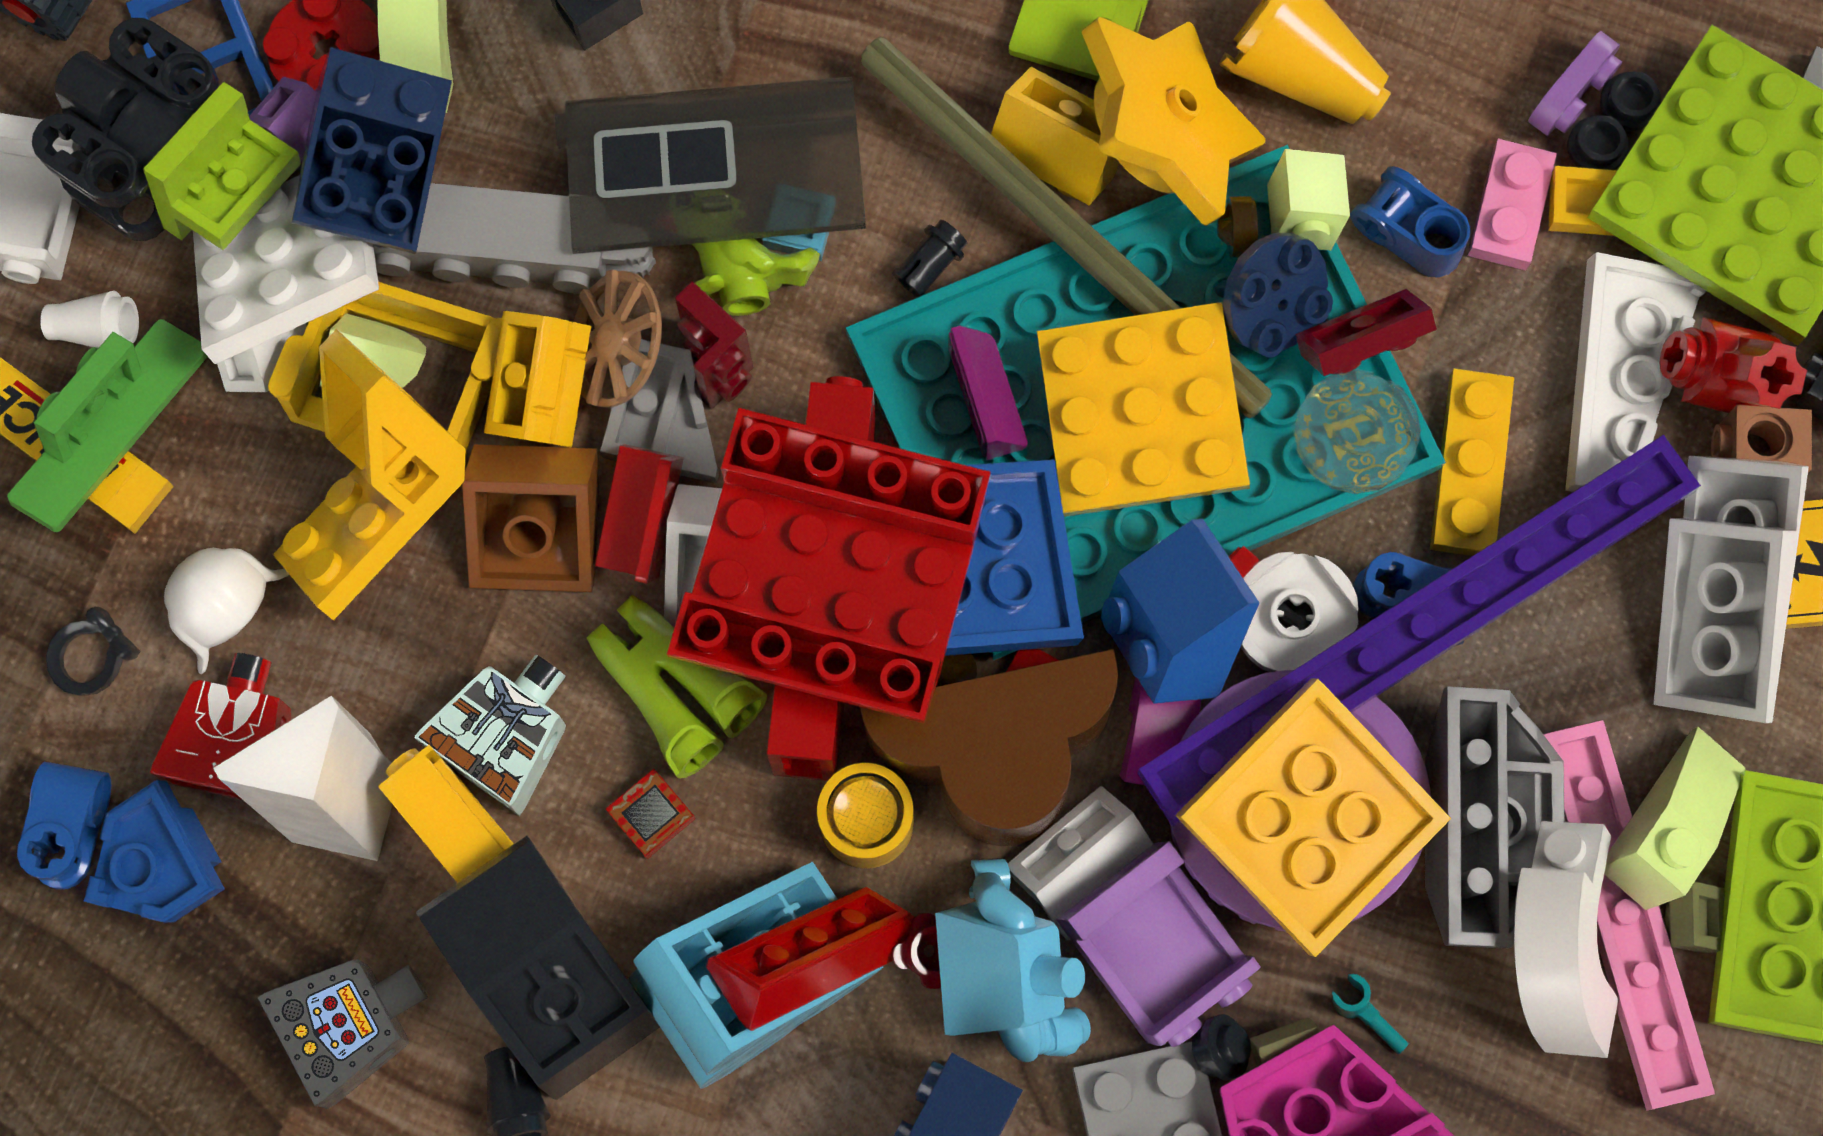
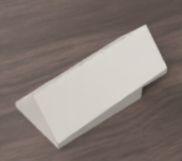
[1654,456,1809,723]
[213,696,393,861]

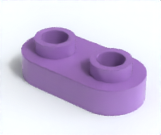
[1528,31,1622,136]

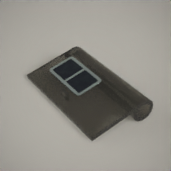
[555,76,866,254]

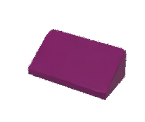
[948,326,1028,460]

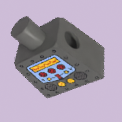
[258,959,428,1109]

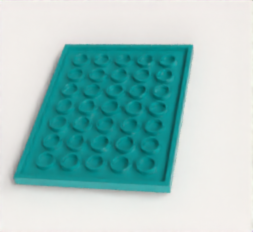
[846,144,1446,661]

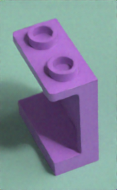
[1056,841,1261,1047]

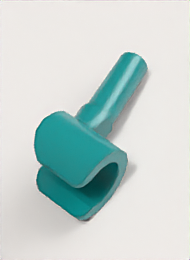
[1332,974,1409,1054]

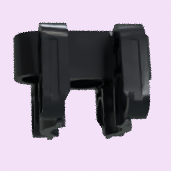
[32,18,219,241]

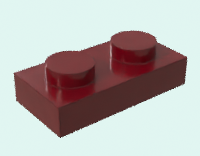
[1295,289,1437,376]

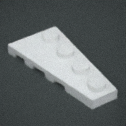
[1566,252,1706,492]

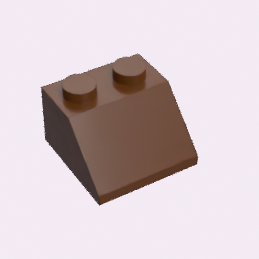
[462,444,599,592]

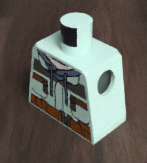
[414,654,566,816]

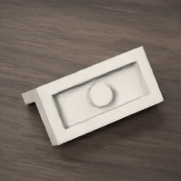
[1008,786,1153,940]

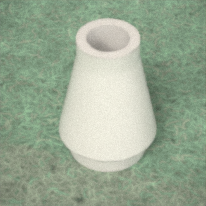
[41,291,139,347]

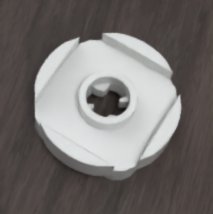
[1241,552,1358,672]

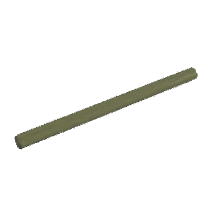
[861,37,1272,418]

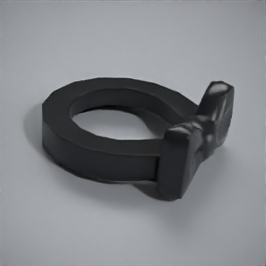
[46,606,141,696]

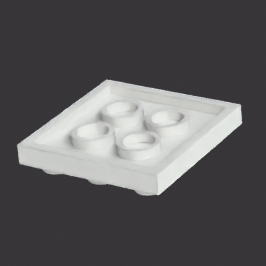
[193,175,379,364]

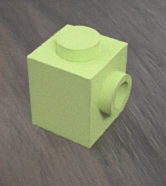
[1267,149,1350,251]

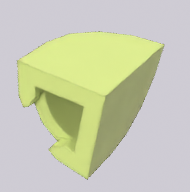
[319,313,426,388]

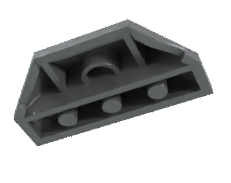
[1425,686,1565,949]

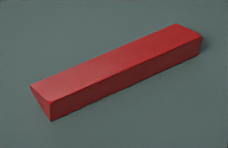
[706,887,914,1031]

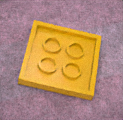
[1037,302,1250,517]
[1175,678,1451,957]

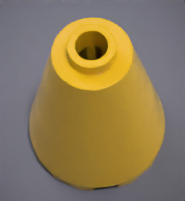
[1219,0,1391,124]

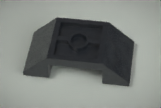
[416,835,660,1100]

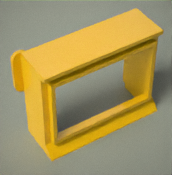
[268,282,502,451]

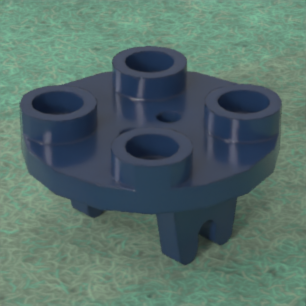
[1214,233,1333,357]

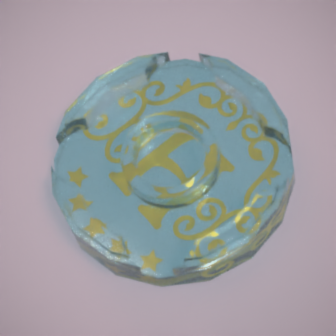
[1294,369,1421,494]

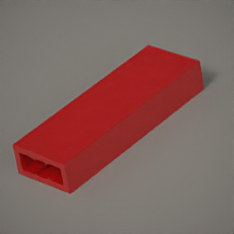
[767,376,876,781]

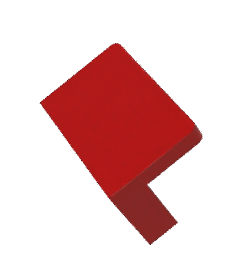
[595,444,684,584]

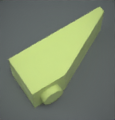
[1604,727,1745,910]

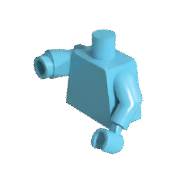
[935,859,1091,1062]

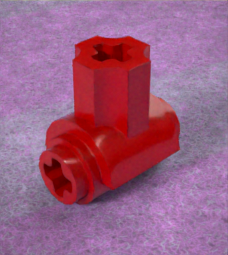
[1659,317,1807,413]

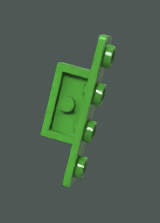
[7,319,208,532]

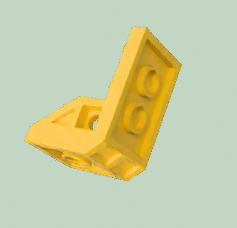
[273,329,466,620]

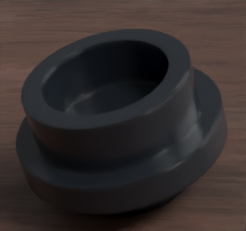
[1600,71,1661,131]
[1567,115,1629,170]
[1192,1014,1251,1080]

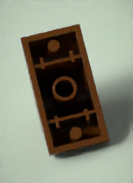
[860,649,1118,846]

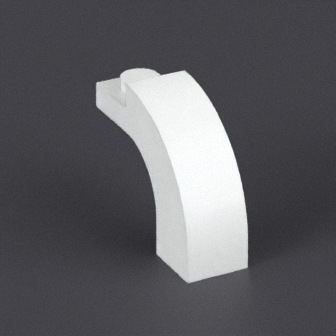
[1514,821,1619,1058]

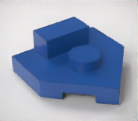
[84,780,225,923]

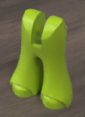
[586,595,767,779]

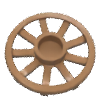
[573,270,662,408]

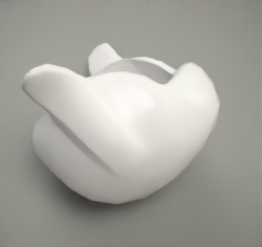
[164,547,289,674]

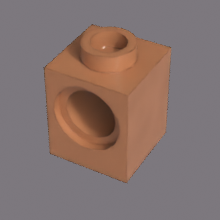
[1711,405,1812,472]

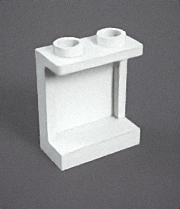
[0,113,80,284]

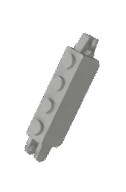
[373,183,656,294]

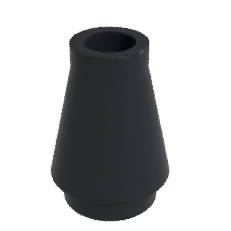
[484,1046,551,1136]

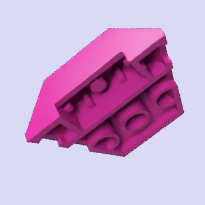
[1220,1025,1454,1136]

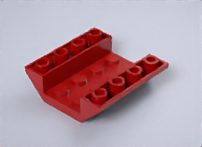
[667,408,991,723]

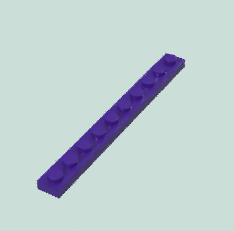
[1137,435,1701,827]

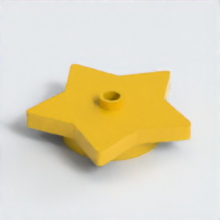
[1082,17,1266,226]

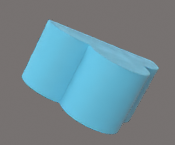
[629,862,884,1089]

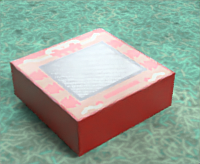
[606,769,696,859]

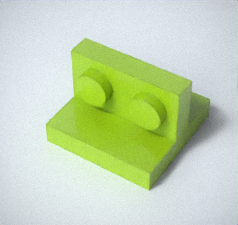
[143,82,301,250]

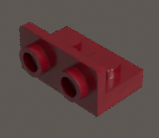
[675,281,753,409]

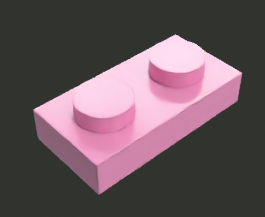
[1468,139,1557,271]

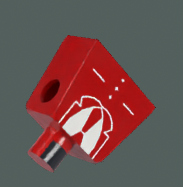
[150,653,292,801]

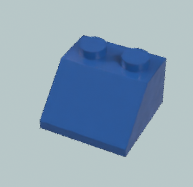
[1100,519,1260,704]

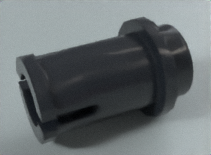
[892,220,968,297]

